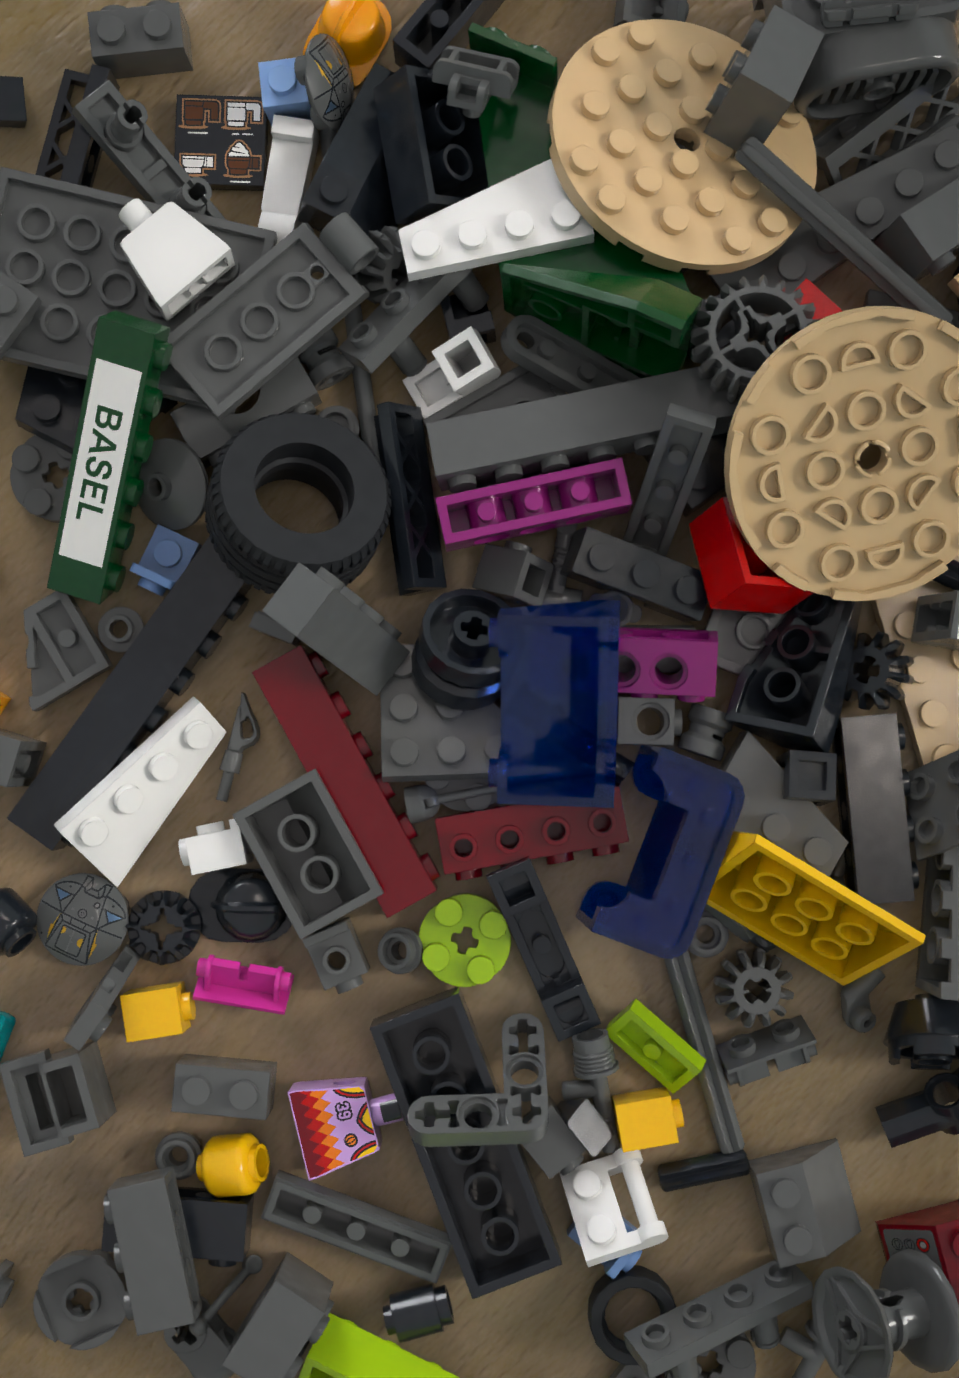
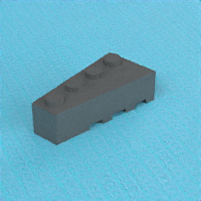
[915,847,959,1001]

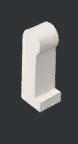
[258,114,320,245]

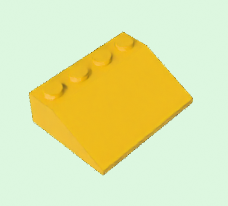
[687,831,926,986]

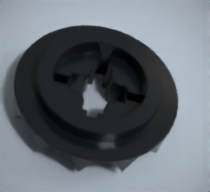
[125,890,201,965]

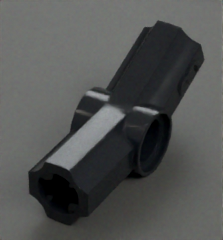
[875,1067,959,1148]

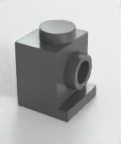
[302,917,370,994]

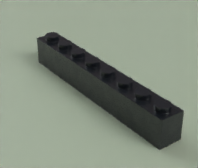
[7,537,252,851]

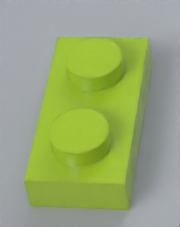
[606,998,706,1094]

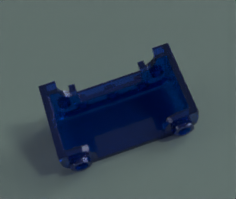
[488,600,620,808]
[575,745,745,959]

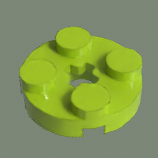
[419,893,511,987]

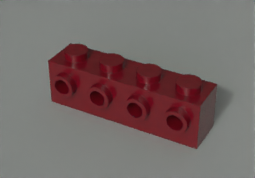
[435,786,629,881]

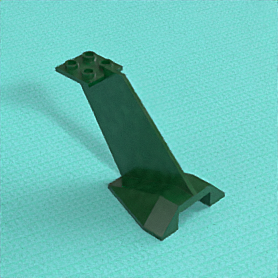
[468,22,703,378]

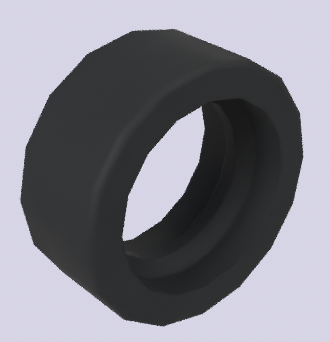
[588,1265,676,1366]

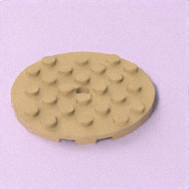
[547,19,817,275]
[724,306,959,601]

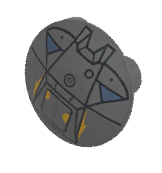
[294,34,355,131]
[36,873,130,966]

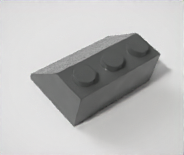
[232,768,384,940]

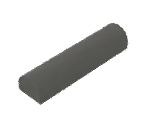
[261,1170,452,1284]

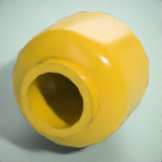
[196,1133,270,1197]

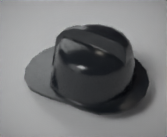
[189,868,292,943]

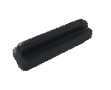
[657,1149,750,1192]

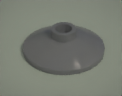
[138,438,209,530]

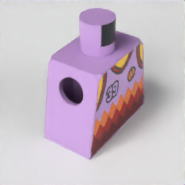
[288,1077,404,1181]

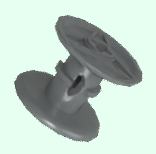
[812,1248,959,1378]

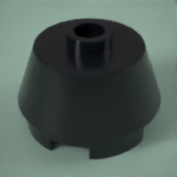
[883,993,959,1070]

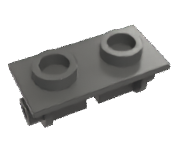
[716,1015,818,1087]

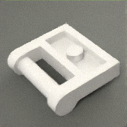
[559,1148,669,1267]

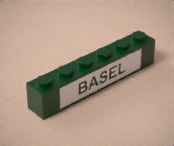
[47,310,173,604]

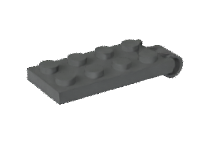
[167,212,379,421]

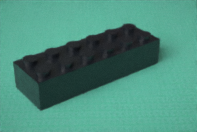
[370,987,562,1299]

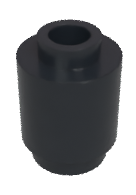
[383,1283,454,1343]

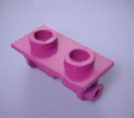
[193,954,294,1015]

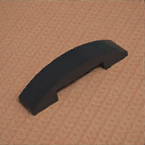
[486,856,601,1042]

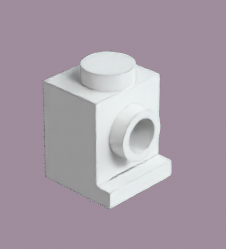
[179,819,253,875]

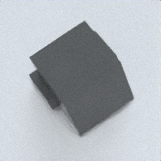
[0,1041,117,1157]

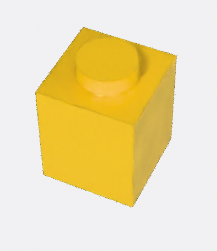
[120,981,196,1043]
[611,1086,684,1152]

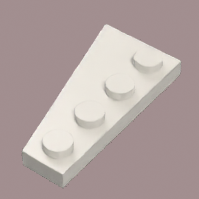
[398,159,594,282]
[54,696,227,887]

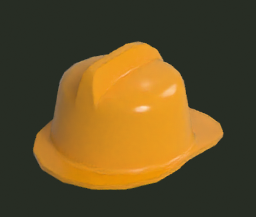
[303,0,392,88]

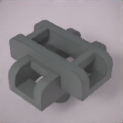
[432,46,520,118]

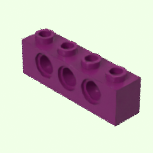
[435,457,632,552]
[527,623,718,703]

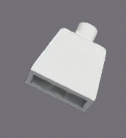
[119,198,235,322]

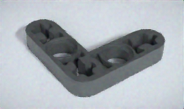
[407,1013,549,1147]

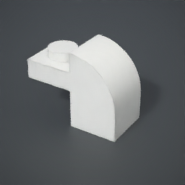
[402,326,501,419]

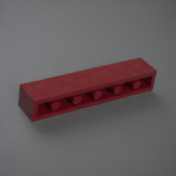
[252,645,441,918]

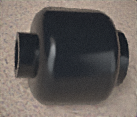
[0,887,37,957]

